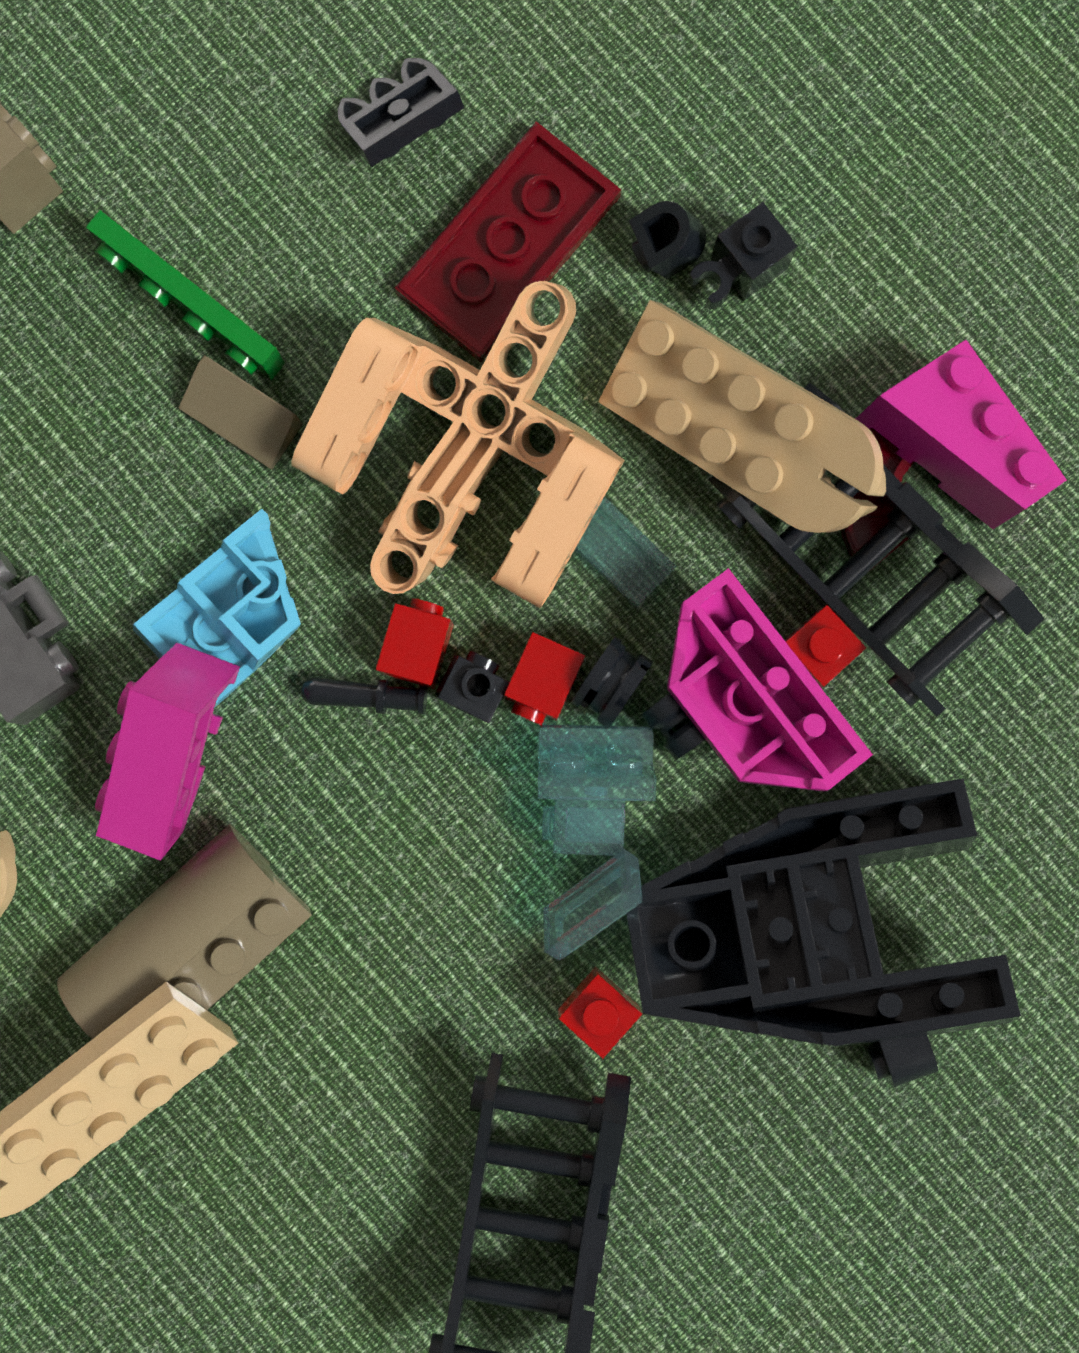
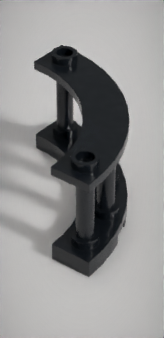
[709,383,1045,716]
[429,1053,631,1353]

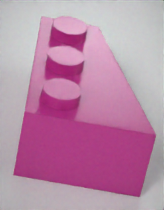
[855,340,1067,529]
[95,643,240,861]

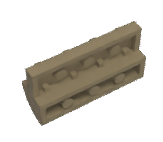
[57,824,312,1039]

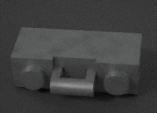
[0,551,81,725]

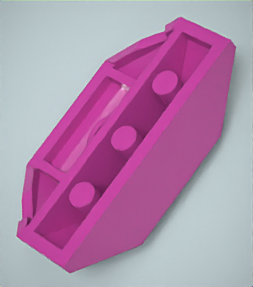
[667,568,873,791]

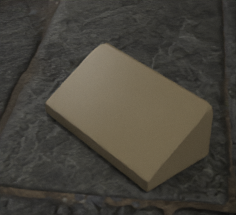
[179,355,303,470]

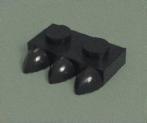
[338,58,464,167]

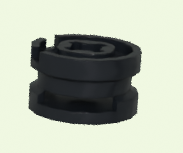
[571,636,653,728]

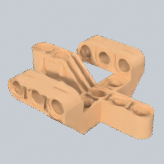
[291,281,625,608]

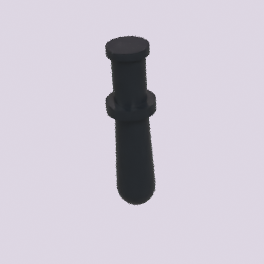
[301,677,428,715]

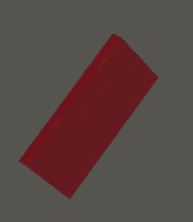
[394,121,621,363]

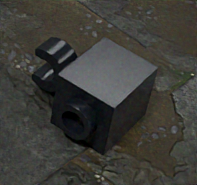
[688,202,798,310]

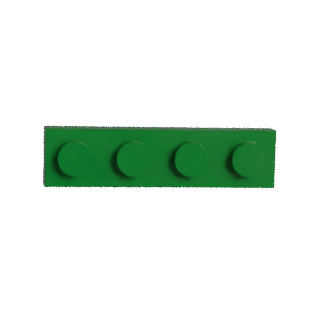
[86,210,286,380]

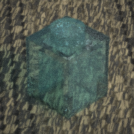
[542,795,625,856]

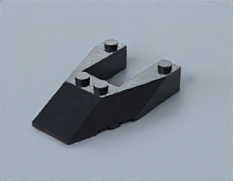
[623,778,1021,1047]

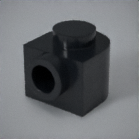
[629,201,706,279]
[434,650,510,723]
[864,1036,938,1088]

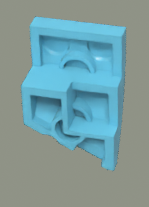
[133,509,301,708]

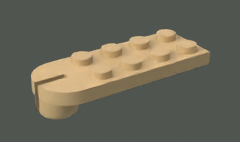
[598,300,886,533]
[0,982,238,1218]

